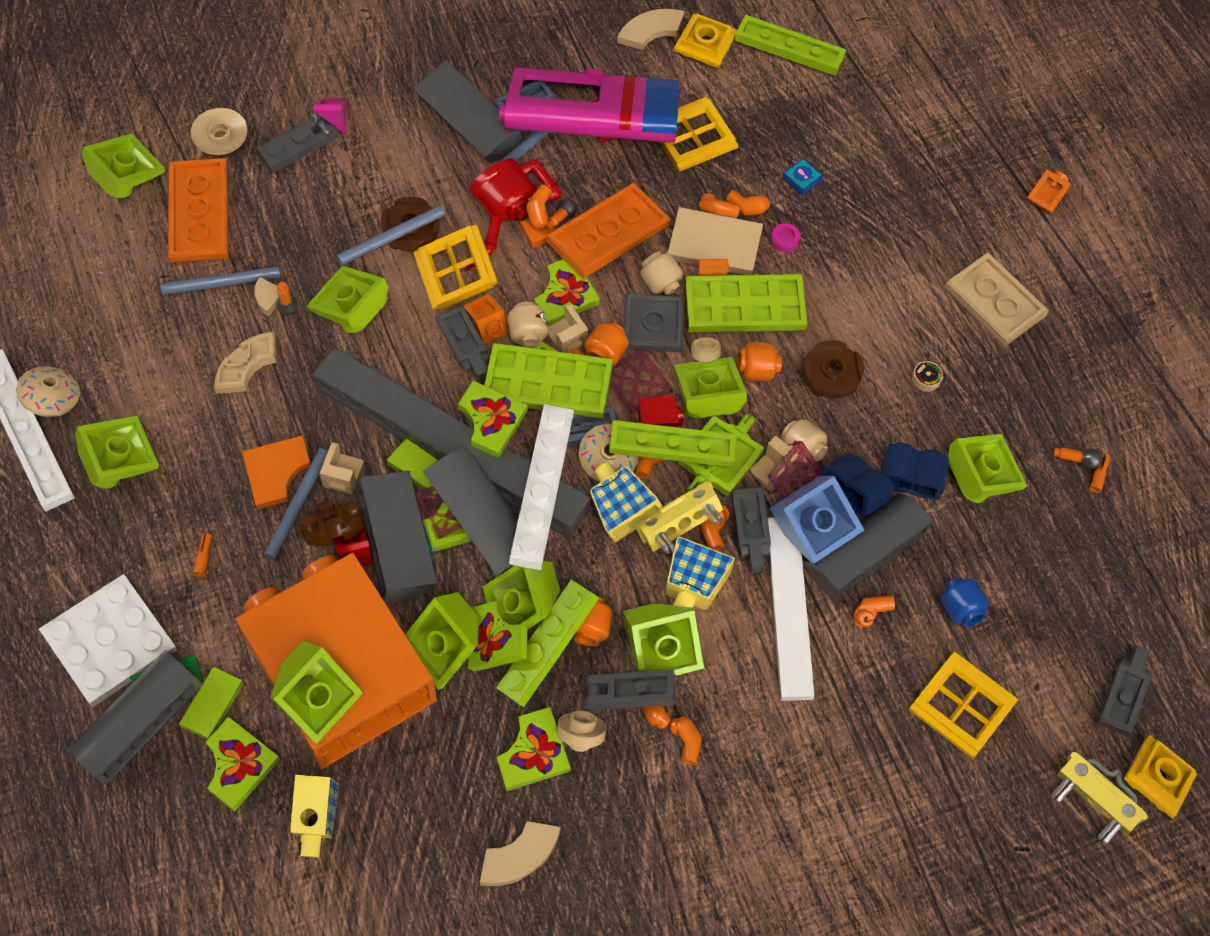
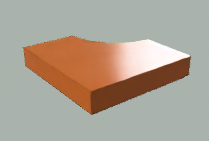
[242,435,311,510]

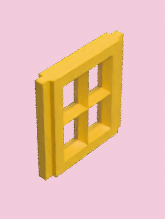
[659,97,738,172]
[413,224,499,311]
[909,651,1019,759]

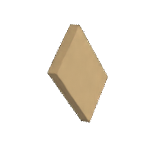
[668,207,763,275]
[944,252,1049,346]

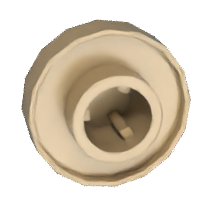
[557,711,607,752]

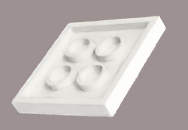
[39,574,178,708]

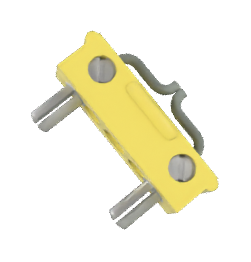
[635,481,723,554]
[1051,752,1148,844]

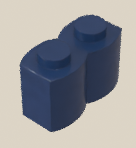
[881,442,949,500]
[821,453,894,516]

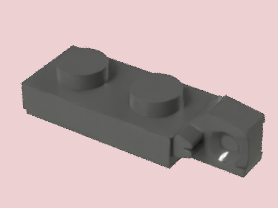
[436,305,489,384]
[731,487,771,573]
[1097,646,1152,737]

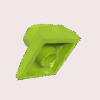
[82,133,165,198]
[306,265,389,333]
[674,357,747,419]
[75,416,159,489]
[947,434,1028,503]

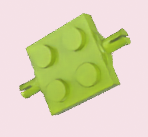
[678,413,764,497]

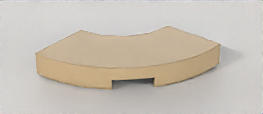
[617,9,685,50]
[214,332,276,394]
[480,821,561,886]

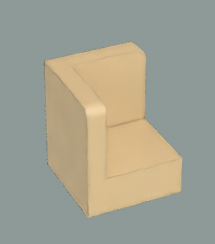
[547,304,588,353]
[750,436,799,492]
[319,442,364,495]

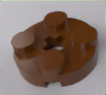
[381,196,440,251]
[803,340,864,398]
[298,500,364,546]

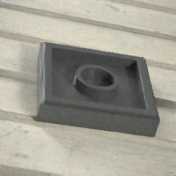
[624,293,684,352]

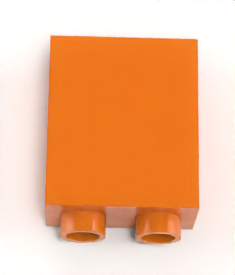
[235,553,437,770]

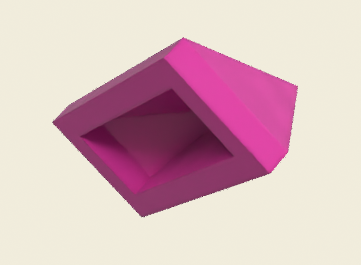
[313,98,347,135]

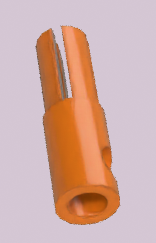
[1089,453,1110,493]
[192,533,213,577]

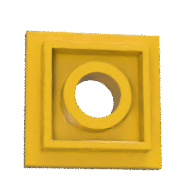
[674,13,737,68]
[1124,735,1197,818]

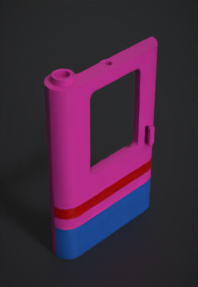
[499,67,680,143]

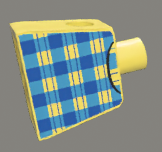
[590,462,663,543]
[665,536,735,610]
[290,775,339,858]

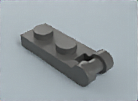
[256,113,339,173]
[584,669,676,713]

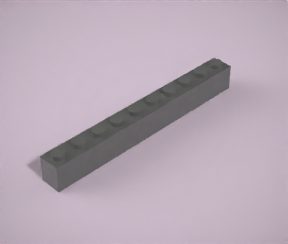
[313,348,591,540]

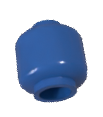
[941,578,989,627]

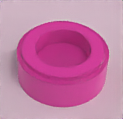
[771,223,800,253]

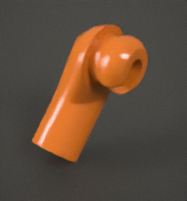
[853,595,895,628]

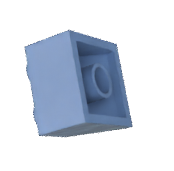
[769,476,864,564]

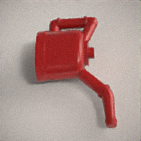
[463,158,562,272]

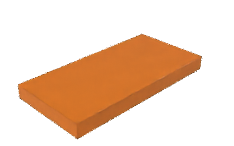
[168,158,229,263]
[546,183,671,279]

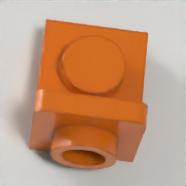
[1027,169,1071,215]
[463,294,509,344]

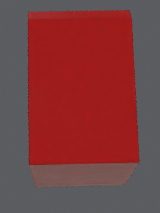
[333,528,373,567]

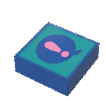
[782,158,823,196]

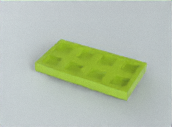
[685,274,807,333]
[484,343,613,419]

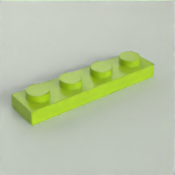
[735,14,846,76]
[609,420,737,467]
[496,580,599,707]

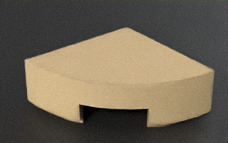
[255,277,279,317]

